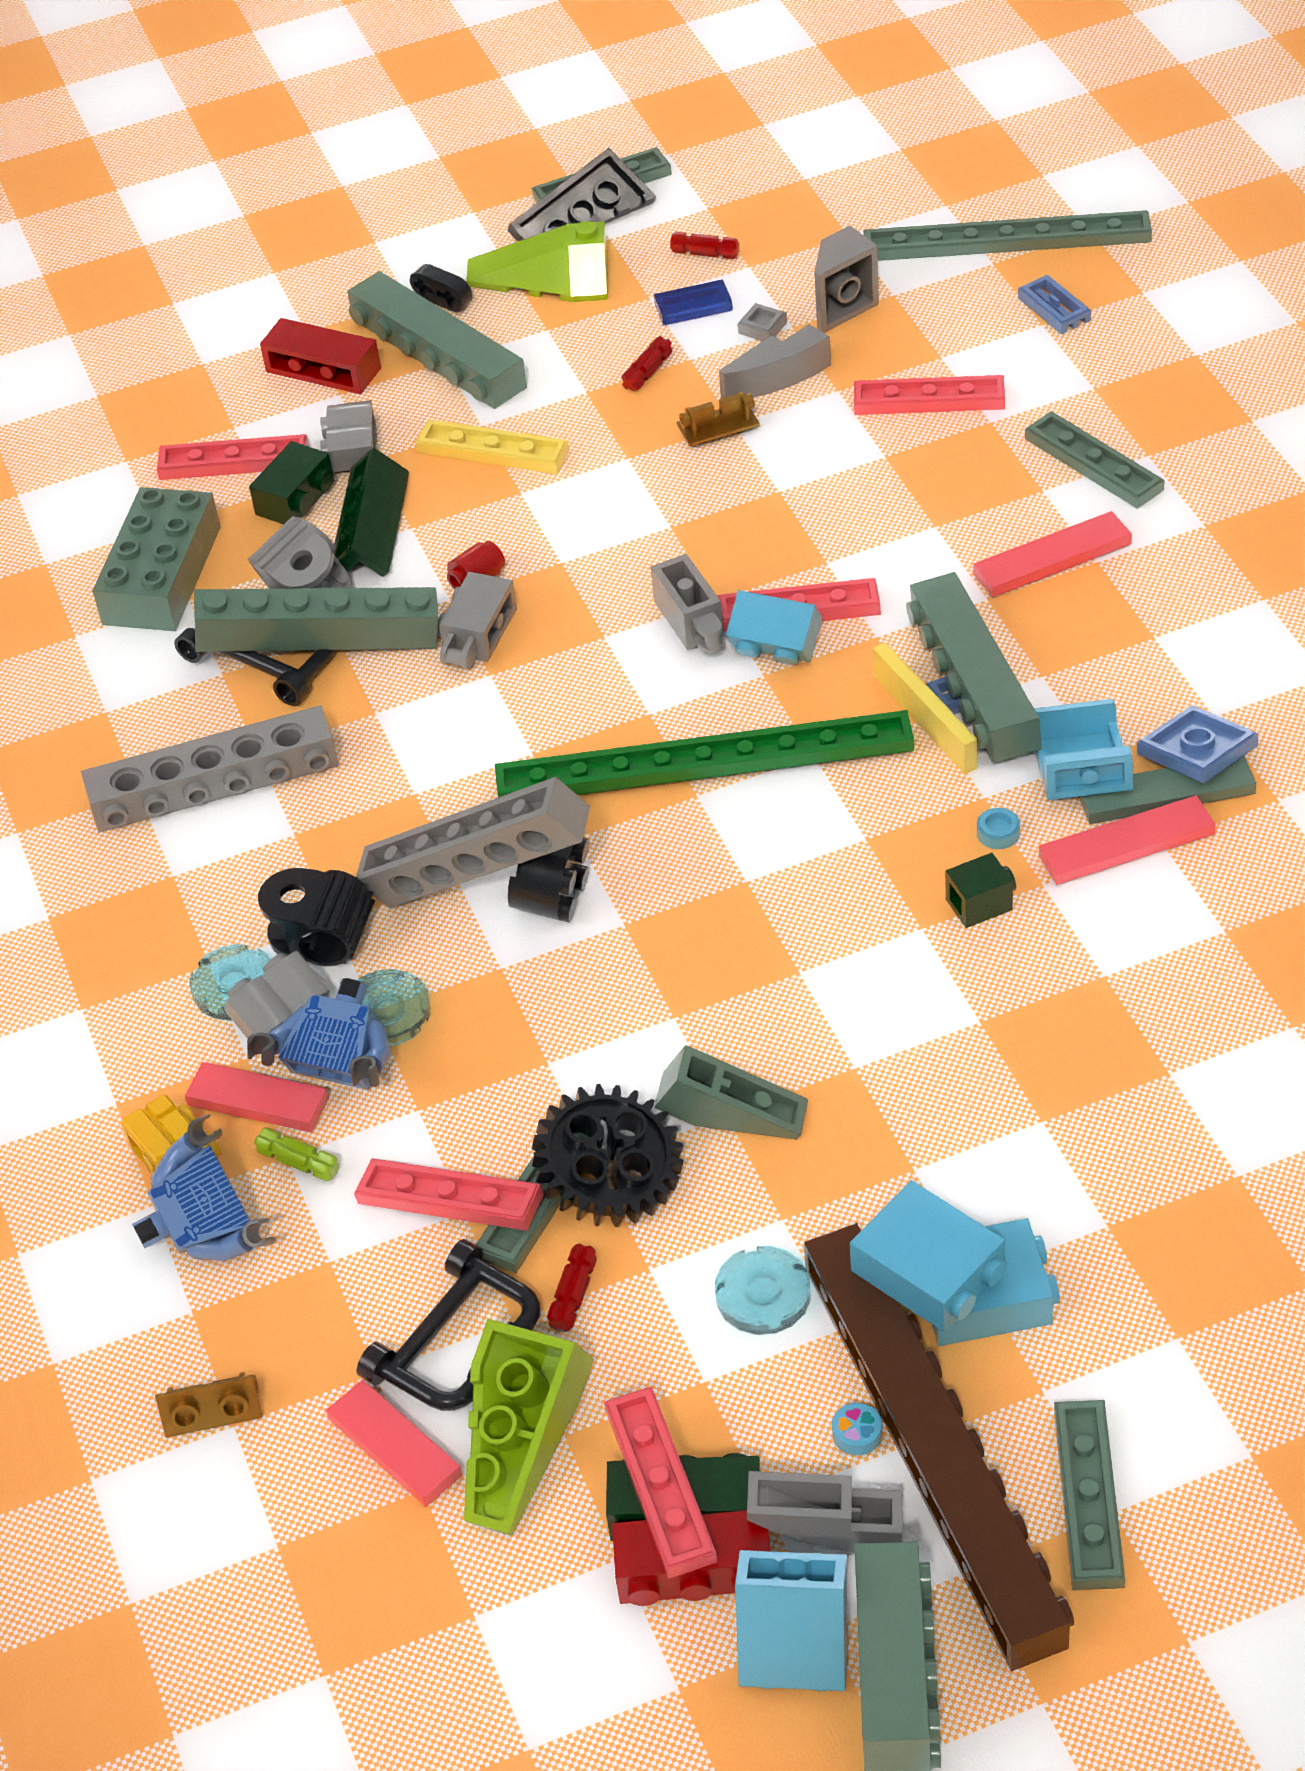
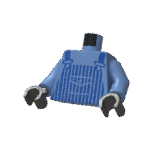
[247,978,392,1090]
[132,1114,276,1261]

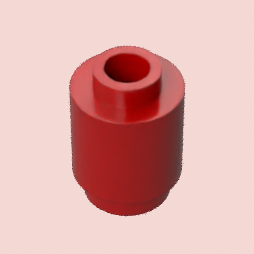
[447,541,505,590]

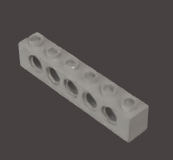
[81,705,339,833]
[356,777,590,908]

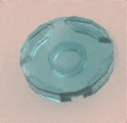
[189,944,271,1021]
[357,969,431,1046]
[715,1246,811,1335]

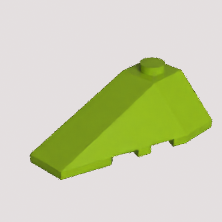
[466,221,608,302]
[464,1319,594,1536]

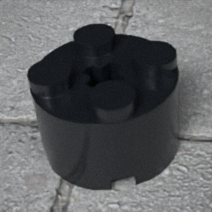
[508,837,590,923]

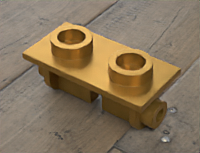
[676,391,760,447]
[155,1372,262,1438]

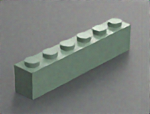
[347,271,527,409]
[906,572,1042,763]
[194,587,438,652]

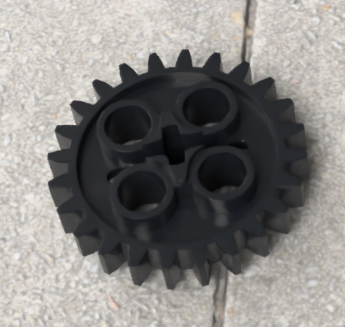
[531,1084,684,1227]

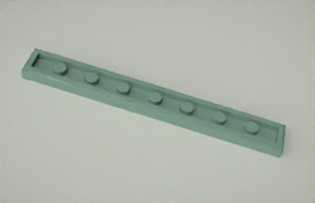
[863,210,1152,261]

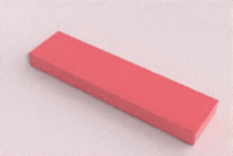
[854,375,1005,415]
[157,434,309,480]
[973,511,1132,597]
[717,578,881,632]
[1039,795,1216,885]
[354,1158,544,1231]
[604,1386,718,1579]

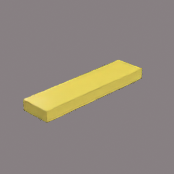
[415,419,569,474]
[873,642,978,774]

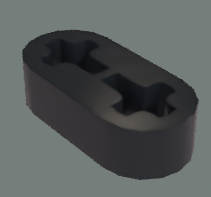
[409,264,473,312]

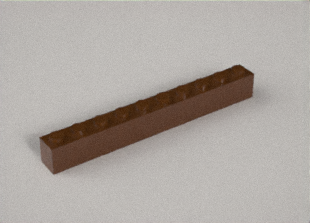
[804,1223,1074,1672]

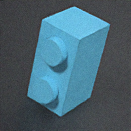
[725,590,822,665]

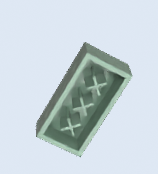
[92,487,221,631]
[854,1541,941,1771]

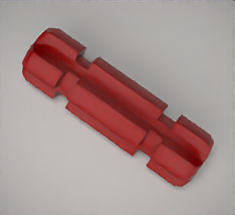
[670,231,739,259]
[621,336,672,391]
[547,1243,597,1332]

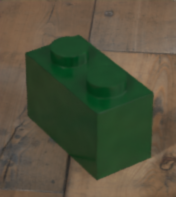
[249,441,334,525]

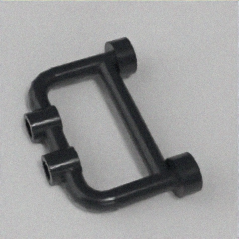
[174,628,336,706]
[356,1239,541,1411]

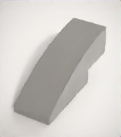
[719,324,831,398]
[747,1471,903,1553]

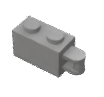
[650,553,724,654]
[437,572,517,669]

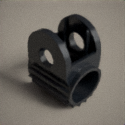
[258,868,375,966]

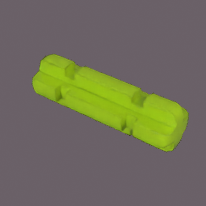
[254,1127,340,1181]

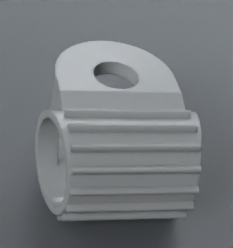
[248,516,351,589]

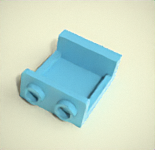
[1034,699,1133,800]

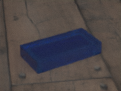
[653,279,733,325]

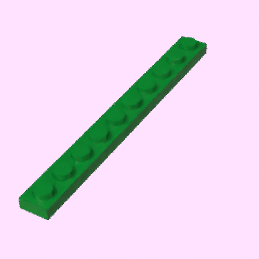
[494,710,914,798]

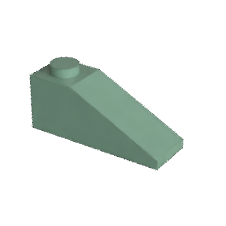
[654,1045,808,1140]

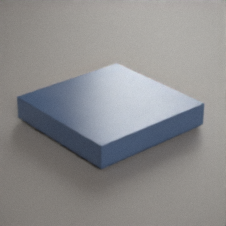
[1137,705,1258,784]

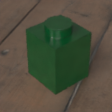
[945,852,1016,928]

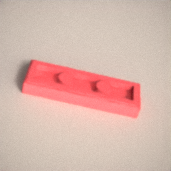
[185,1062,329,1133]
[326,1379,463,1507]

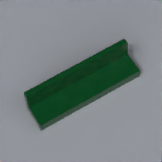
[333,447,409,576]

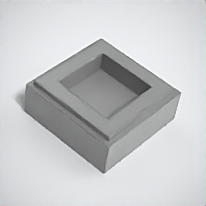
[737,303,787,341]

